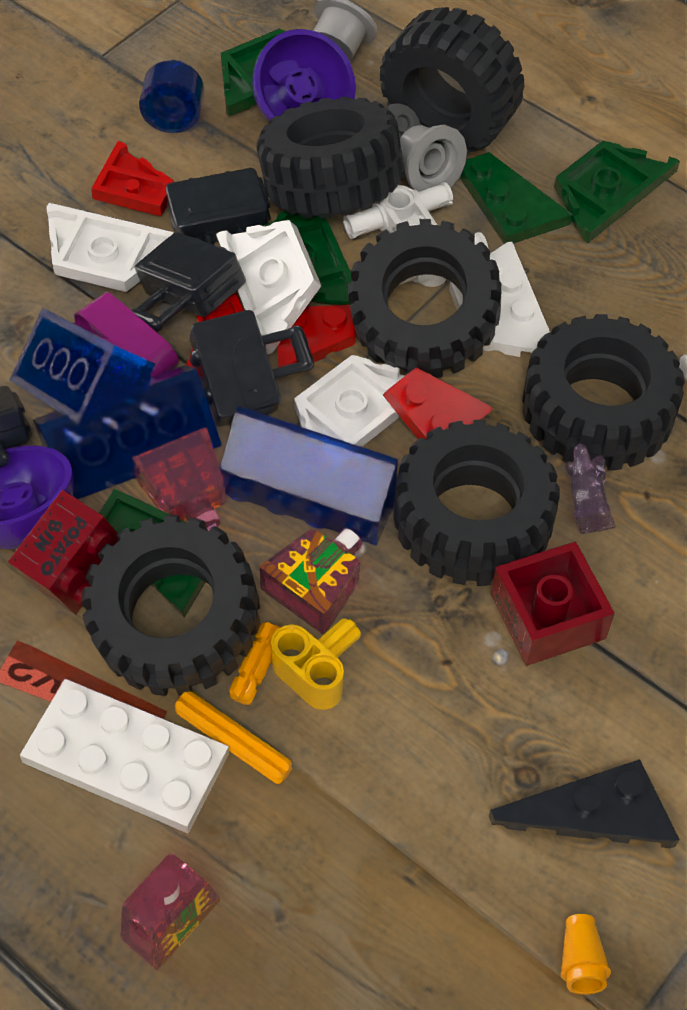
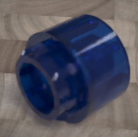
[139,60,204,133]

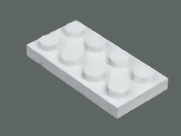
[20,679,229,834]

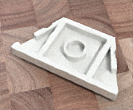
[47,203,174,292]
[216,220,321,355]
[449,242,550,357]
[294,355,404,478]

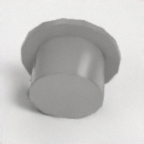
[313,0,378,62]
[400,125,467,192]

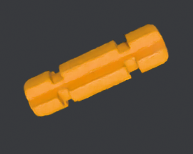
[229,622,280,705]

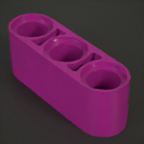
[74,292,179,388]

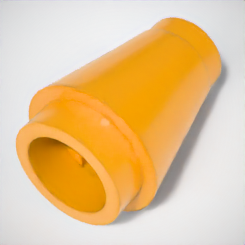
[560,914,611,995]

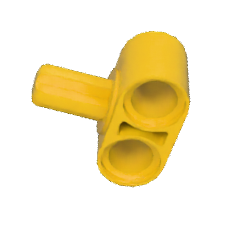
[271,618,361,710]

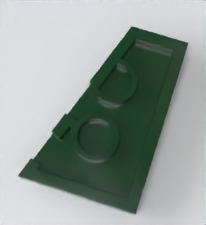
[459,152,573,244]
[99,489,206,618]

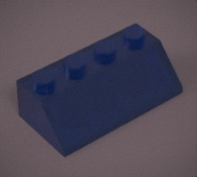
[9,307,155,427]
[33,365,222,499]
[220,406,398,546]

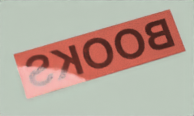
[0,640,167,719]

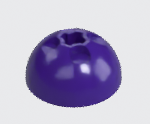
[252,29,356,122]
[0,446,74,550]

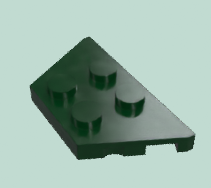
[221,28,291,116]
[554,140,680,243]
[263,211,352,305]

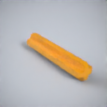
[174,691,292,784]

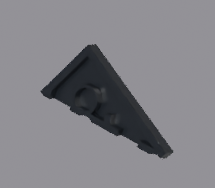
[489,759,680,849]

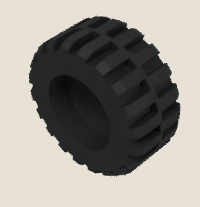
[380,7,525,153]
[256,97,404,218]
[348,219,502,378]
[522,314,685,471]
[393,420,560,586]
[81,515,261,696]

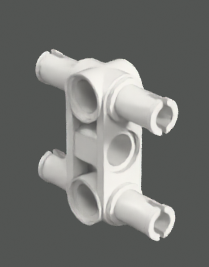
[343,182,488,287]

